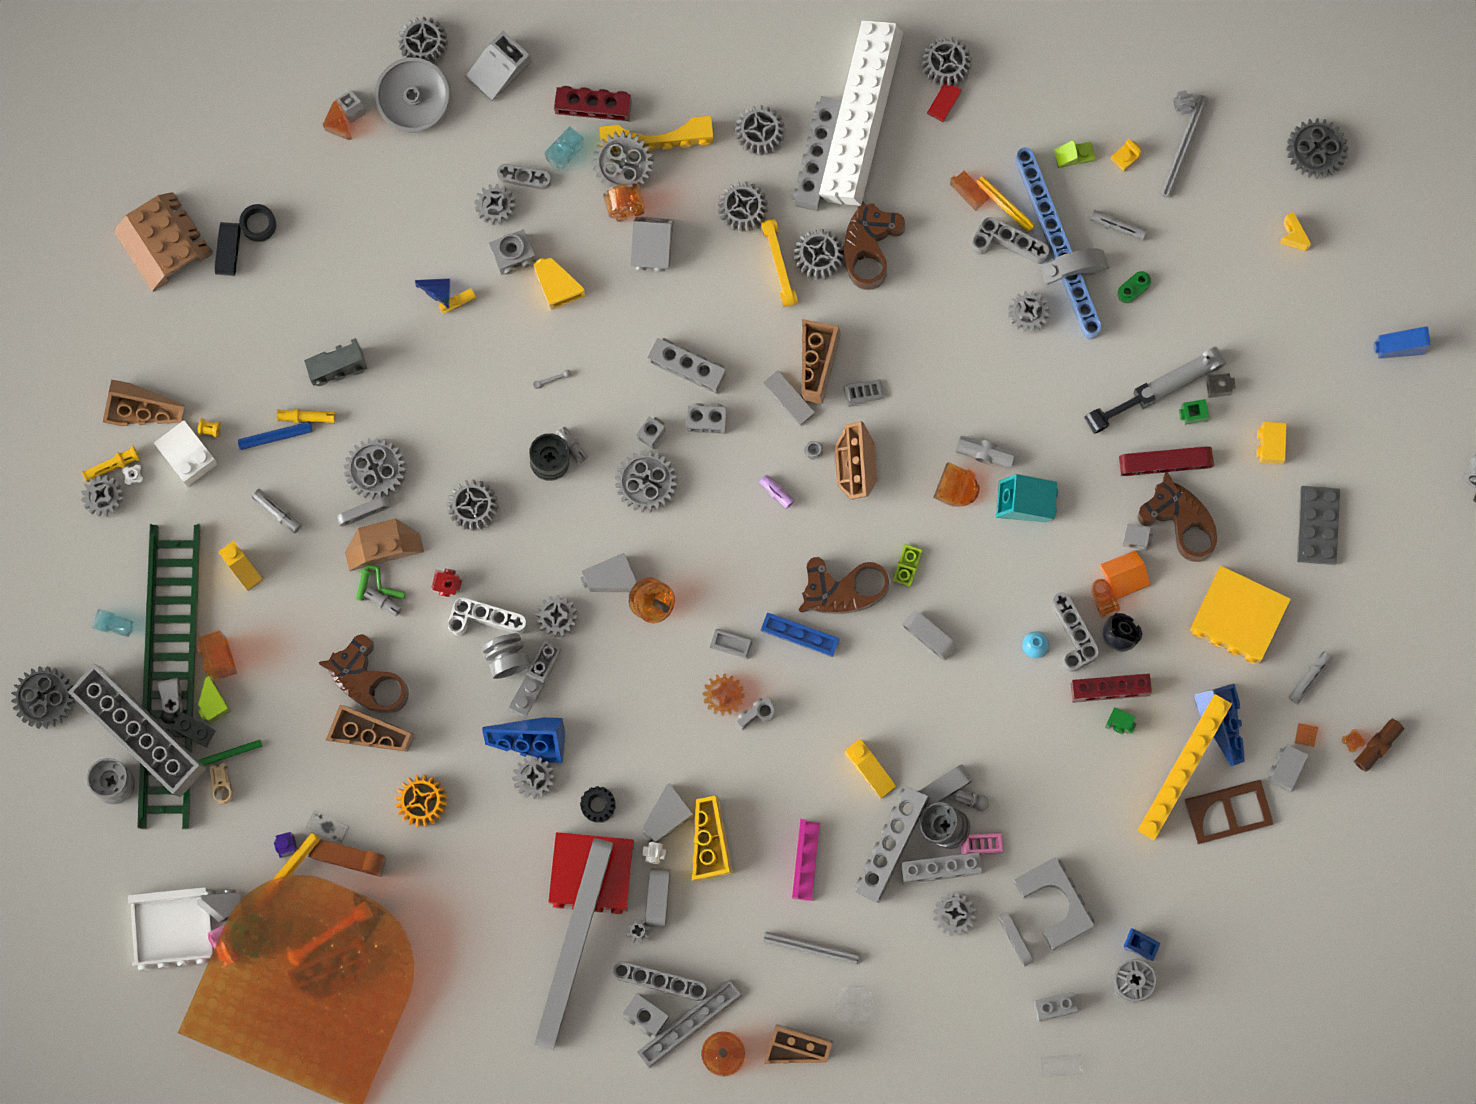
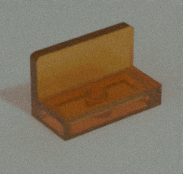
[950,171,990,211]

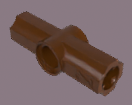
[1353,718,1405,772]

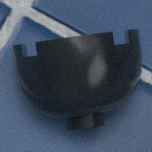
[1102,613,1143,652]

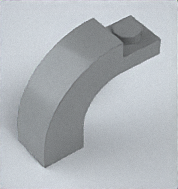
[1040,248,1109,285]

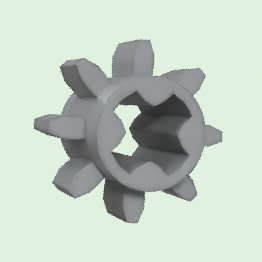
[1173,90,1195,115]
[626,919,650,944]

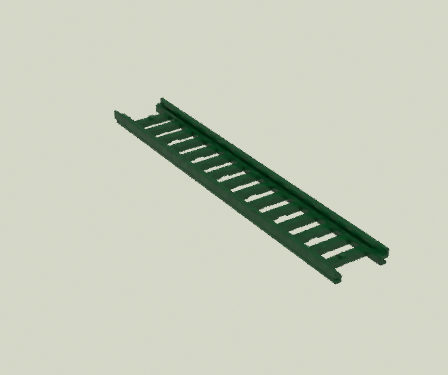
[137,524,200,829]

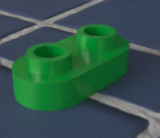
[1117,271,1151,303]

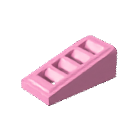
[961,833,1003,855]

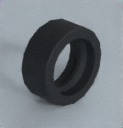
[239,204,276,242]

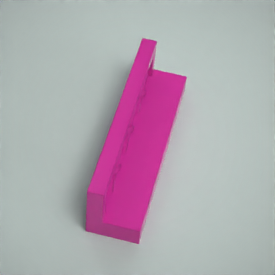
[792,819,820,901]

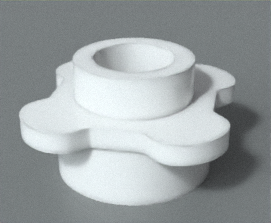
[123,465,143,485]

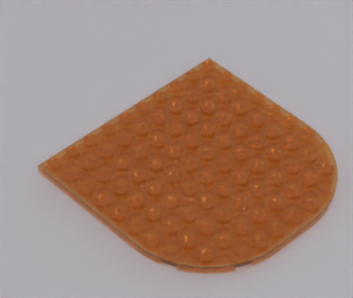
[178,875,414,1104]

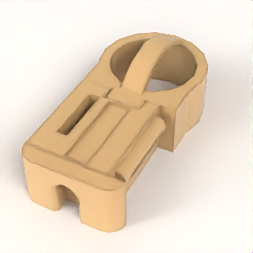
[209,763,233,805]

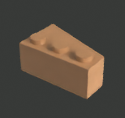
[764,1024,833,1064]

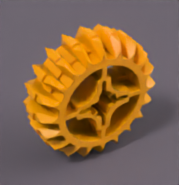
[395,775,448,827]

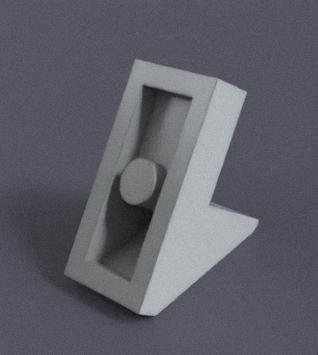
[336,90,366,123]

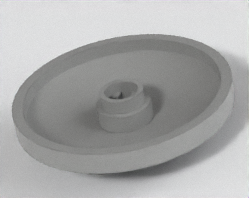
[375,58,450,133]

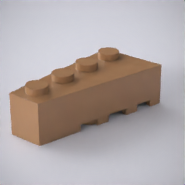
[802,319,841,404]
[326,704,415,752]

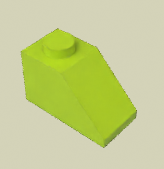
[198,676,231,723]

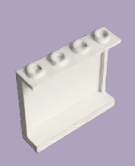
[128,887,214,970]

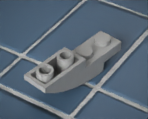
[509,641,561,718]

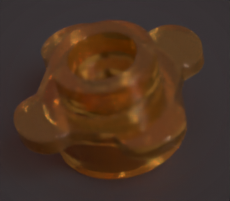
[1342,729,1365,753]

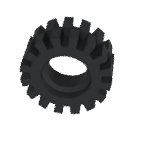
[580,786,616,823]

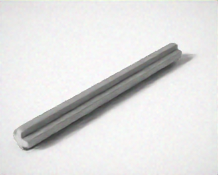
[1161,95,1208,198]

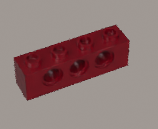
[554,86,632,122]
[1071,673,1152,703]

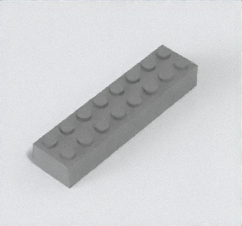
[68,664,207,797]

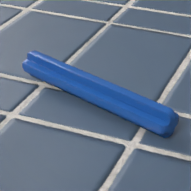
[238,422,312,450]

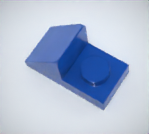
[1124,928,1160,961]

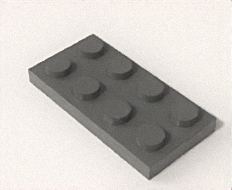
[1297,486,1340,565]

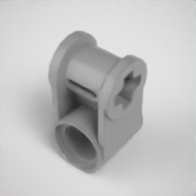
[158,678,183,716]

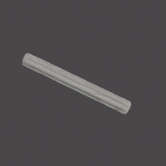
[764,932,860,965]

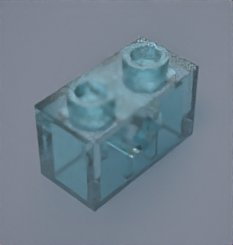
[544,126,585,171]

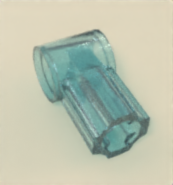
[92,609,134,637]

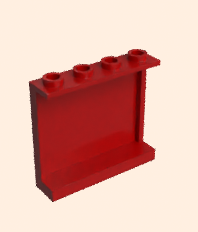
[548,832,634,914]

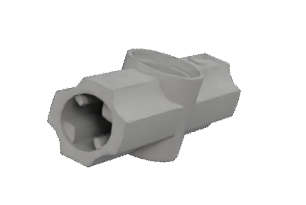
[956,436,1016,469]

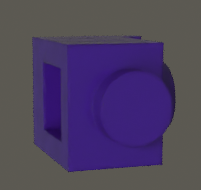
[274,832,298,858]

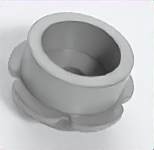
[804,441,823,460]

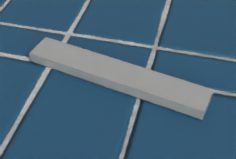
[637,979,742,1068]

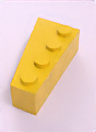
[692,796,733,882]

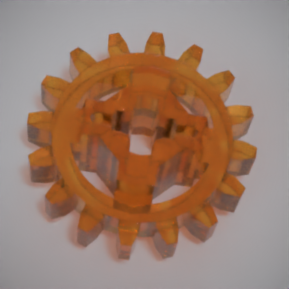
[703,673,745,716]

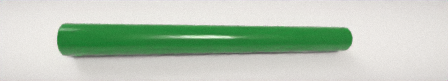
[199,740,263,766]

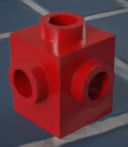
[431,568,462,597]

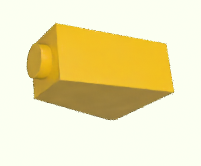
[533,258,586,310]
[218,540,263,591]

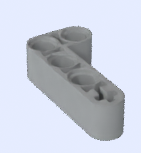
[972,217,1049,264]
[1052,592,1099,672]

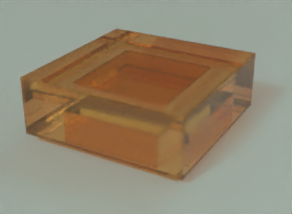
[1294,723,1318,747]

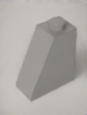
[580,553,640,592]
[643,783,693,843]

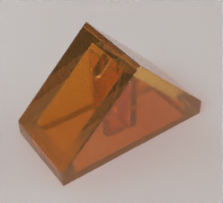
[323,100,352,140]

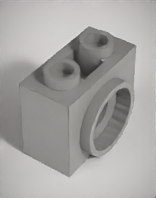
[489,229,536,275]

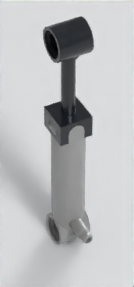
[1084,347,1226,434]

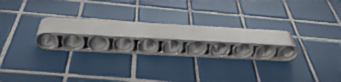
[534,838,614,1050]

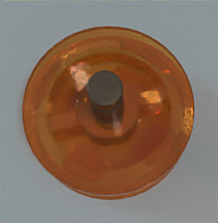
[628,577,675,623]
[701,1032,745,1077]

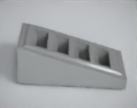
[844,379,885,407]

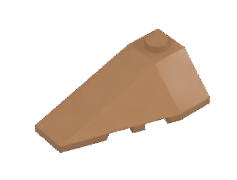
[103,379,185,426]

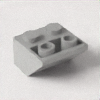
[197,889,242,922]

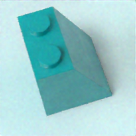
[996,474,1058,522]

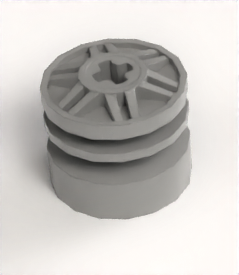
[482,633,531,679]
[87,758,135,804]
[1112,959,1156,1004]

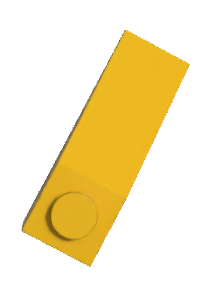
[845,739,896,799]

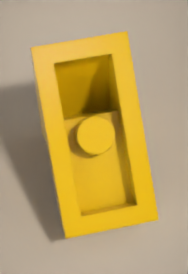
[1280,212,1311,251]

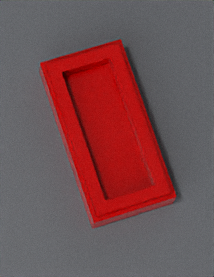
[927,81,962,122]

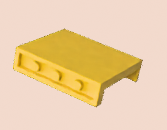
[1189,565,1290,664]

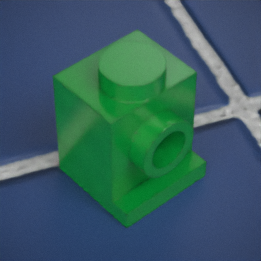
[1179,399,1209,425]
[1105,707,1137,734]

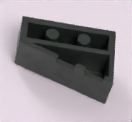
[304,338,367,386]

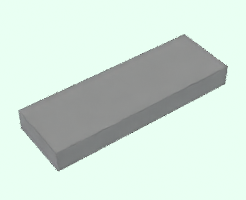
[763,371,815,426]

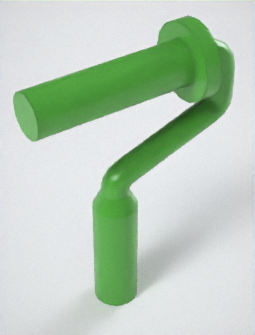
[356,565,406,601]

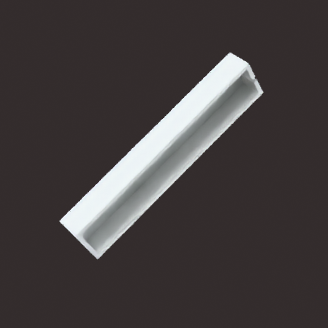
[819,21,903,206]

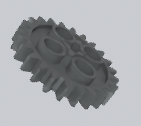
[1286,118,1349,179]
[11,666,75,729]

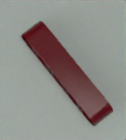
[1119,446,1214,476]

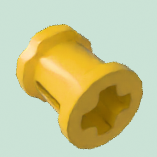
[198,418,221,438]

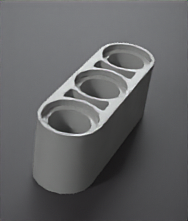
[902,610,957,661]
[918,764,973,809]
[646,869,670,927]

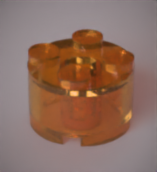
[603,183,645,222]

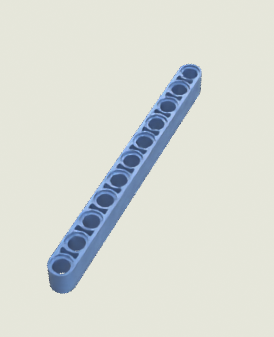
[1016,147,1101,339]

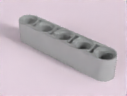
[613,962,707,1001]

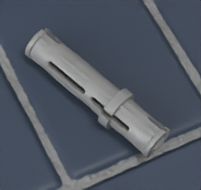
[1090,209,1147,241]
[252,489,302,534]
[1288,651,1333,704]

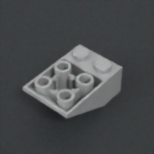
[466,31,531,101]

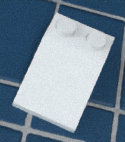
[154,420,218,487]

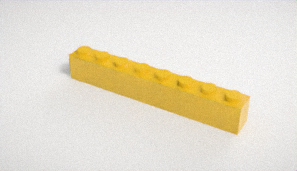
[1137,694,1232,841]

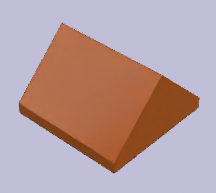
[1100,551,1150,600]

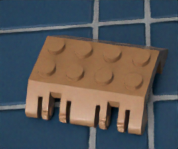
[114,192,212,291]

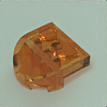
[933,462,980,507]

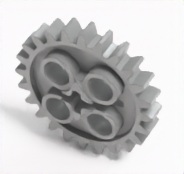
[592,130,654,192]
[344,438,406,500]
[615,451,677,513]

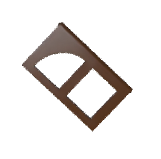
[1185,780,1273,844]

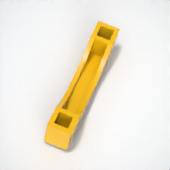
[599,116,714,154]

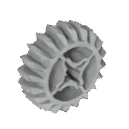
[398,16,448,63]
[921,37,972,87]
[735,105,785,155]
[718,181,768,232]
[794,229,844,280]
[447,480,499,531]

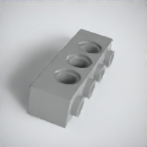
[647,338,726,394]
[901,853,982,884]

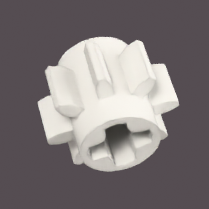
[642,842,666,864]

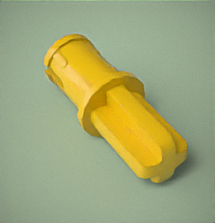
[439,288,476,314]

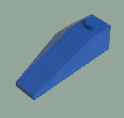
[1194,684,1245,766]
[482,717,565,763]

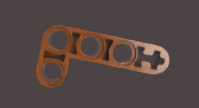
[309,839,386,877]

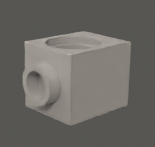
[636,416,666,449]
[1123,524,1153,550]

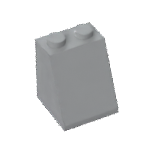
[631,216,674,272]

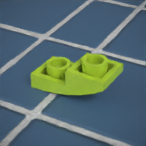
[892,544,923,587]

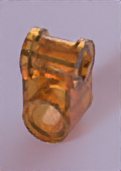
[1091,579,1120,618]

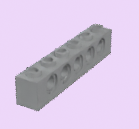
[793,96,842,211]
[855,786,930,903]

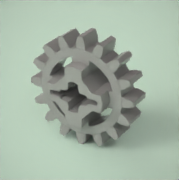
[475,184,516,225]
[1008,291,1049,333]
[81,475,124,517]
[536,595,578,638]
[512,756,555,799]
[933,893,976,936]

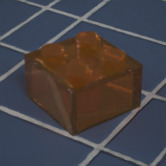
[197,631,237,680]

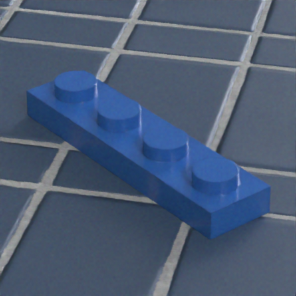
[761,612,840,657]

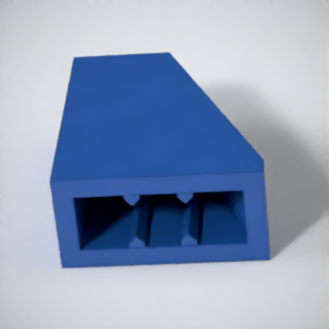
[1374,326,1431,359]

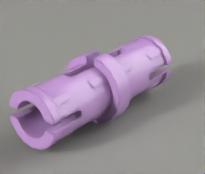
[759,474,795,509]

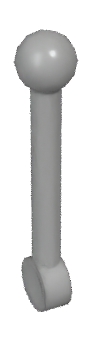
[533,370,571,389]

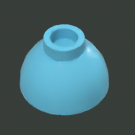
[1022,632,1049,658]

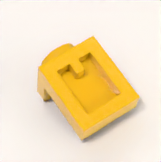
[1111,139,1141,172]

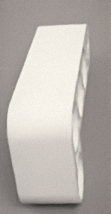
[448,598,527,636]

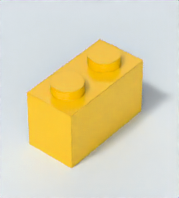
[1257,422,1286,465]

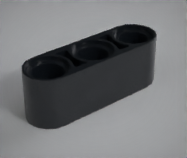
[215,222,241,276]

